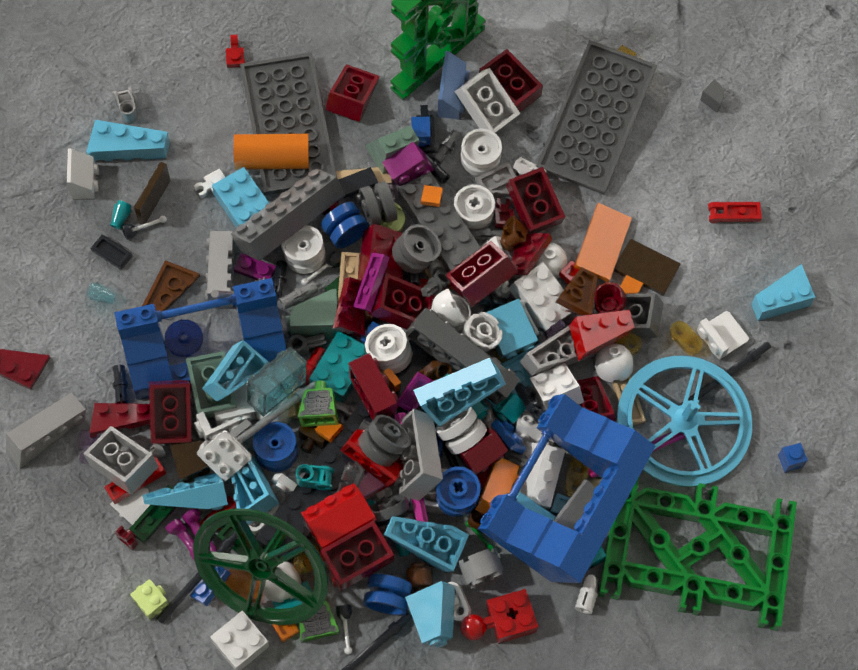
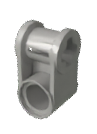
[113,87,138,124]

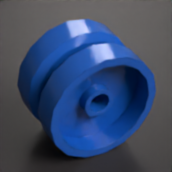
[321,202,369,249]
[253,421,298,472]
[436,467,480,517]
[363,574,412,615]

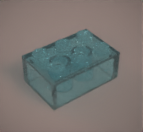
[247,347,307,417]

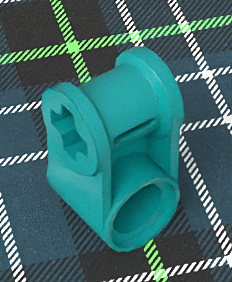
[296,464,335,491]

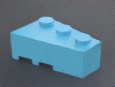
[751,264,815,321]
[202,340,272,401]
[231,456,279,525]

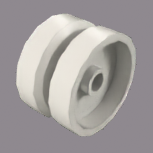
[460,128,502,176]
[454,185,495,230]
[282,225,326,274]
[365,324,413,374]
[435,407,487,454]

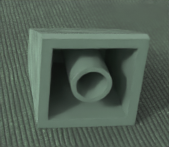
[365,125,419,174]
[286,289,338,340]

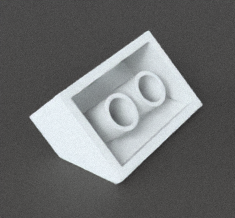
[518,442,565,509]

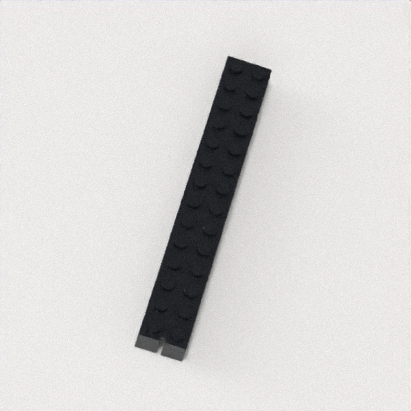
[256,340,440,564]

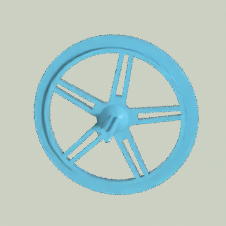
[617,356,752,487]

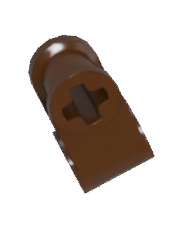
[501,216,528,252]
[413,360,452,381]

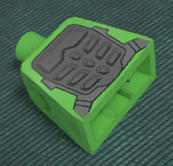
[298,380,339,427]
[299,592,339,643]

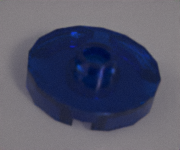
[165,319,203,357]

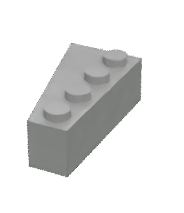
[205,231,234,308]
[520,326,601,377]
[6,393,86,469]
[399,409,443,501]

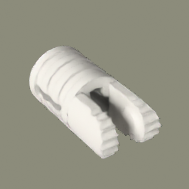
[575,574,599,614]

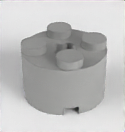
[458,548,504,589]

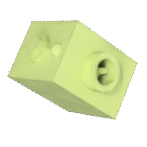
[130,579,169,620]

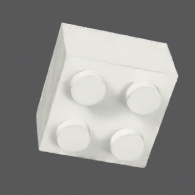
[530,363,584,410]
[210,611,269,670]

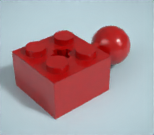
[460,589,538,644]

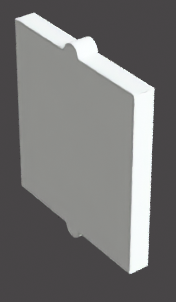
[110,487,150,525]

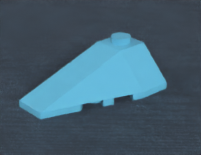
[142,473,228,510]
[384,516,469,572]

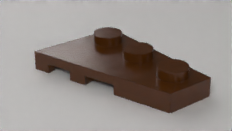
[142,260,200,312]
[555,267,598,316]

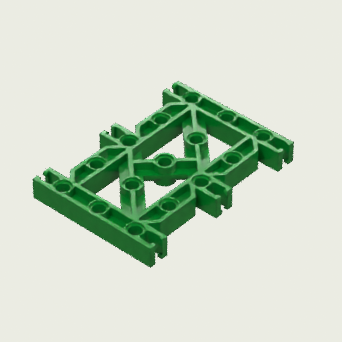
[390,0,486,100]
[598,477,797,631]

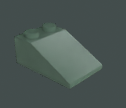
[186,351,237,419]

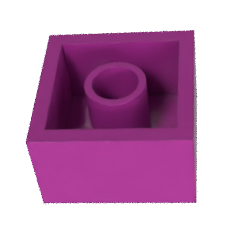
[382,142,435,186]

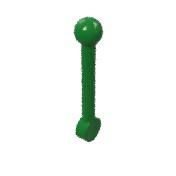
[465,520,494,552]

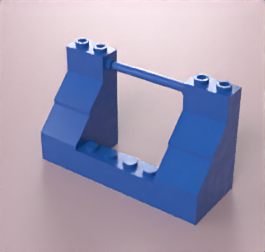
[114,278,289,400]
[478,394,656,583]

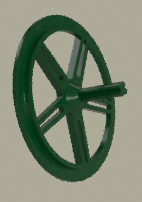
[193,509,329,625]

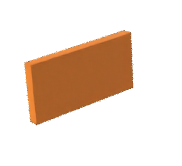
[574,203,632,282]

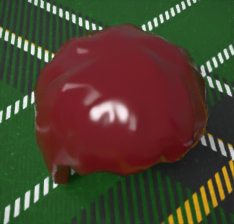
[594,282,626,314]

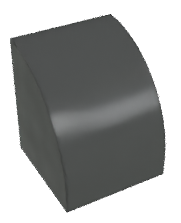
[700,79,724,112]

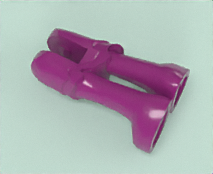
[165,508,217,561]

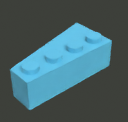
[86,120,170,162]
[414,358,506,427]

